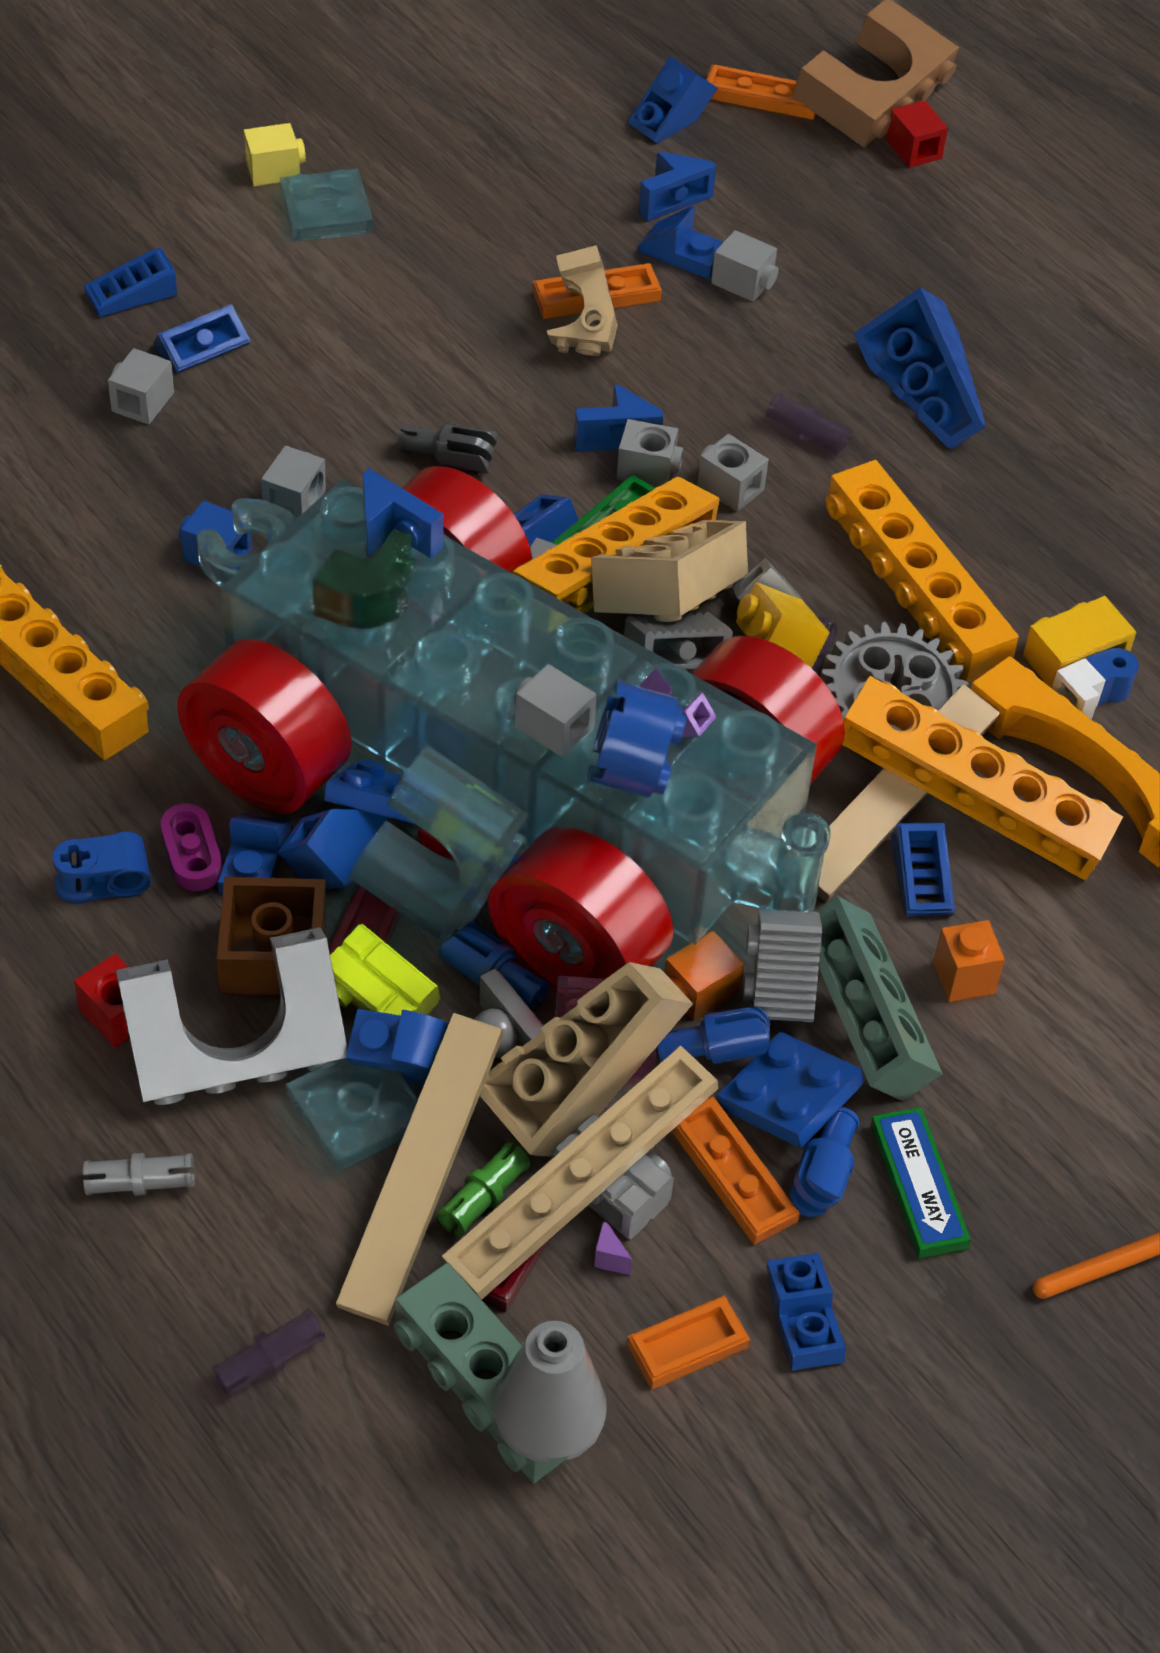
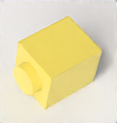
[244,123,306,186]

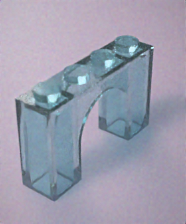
[348,745,529,942]

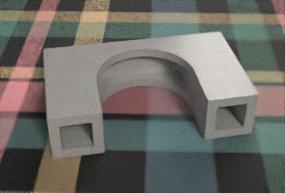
[116,927,348,1105]

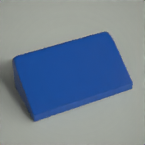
[153,304,251,373]
[514,494,579,547]

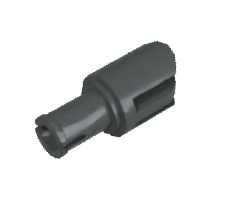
[398,423,498,474]

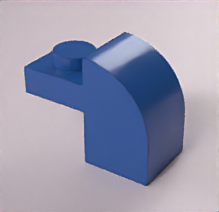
[346,1009,449,1086]

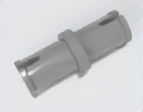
[83,1152,195,1196]

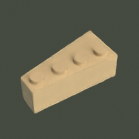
[591,520,748,622]
[480,962,693,1157]

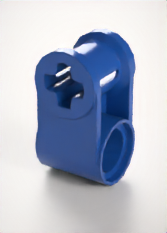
[52,832,151,904]

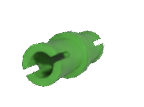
[437,1142,530,1236]

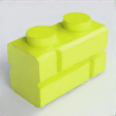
[330,924,441,1015]

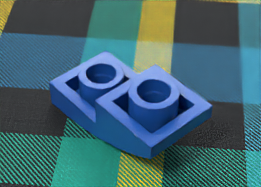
[766,1253,846,1371]

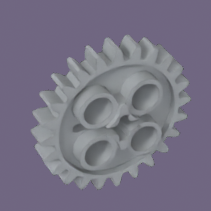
[820,622,969,731]

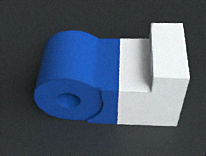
[1052,648,1139,720]

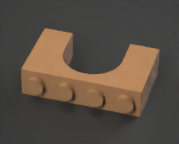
[792,0,960,148]

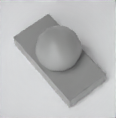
[474,969,543,1058]

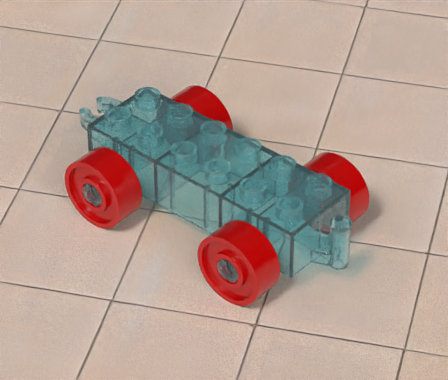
[177,466,845,1003]

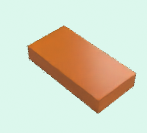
[627,1295,750,1390]

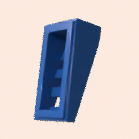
[84,248,177,317]
[891,823,955,917]

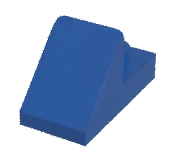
[638,152,716,222]
[638,206,723,279]
[574,384,663,452]
[363,468,444,559]
[218,813,292,895]

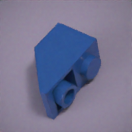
[628,56,718,143]
[277,809,390,890]

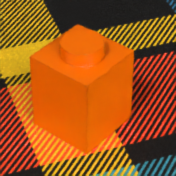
[933,920,1005,1002]
[664,930,745,1021]

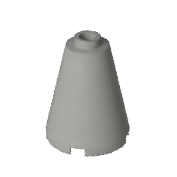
[493,1321,607,1462]

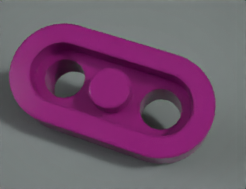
[160,803,222,891]

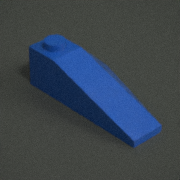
[854,287,986,449]

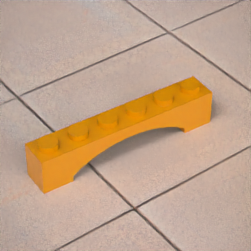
[971,656,1160,869]

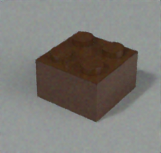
[217,877,327,995]

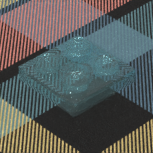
[280,168,373,242]
[286,1058,418,1172]

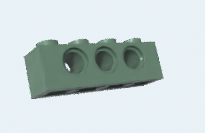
[816,896,943,1101]
[393,1262,567,1484]

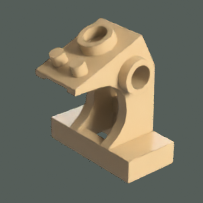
[547,245,618,356]

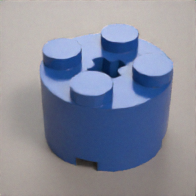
[587,680,687,798]

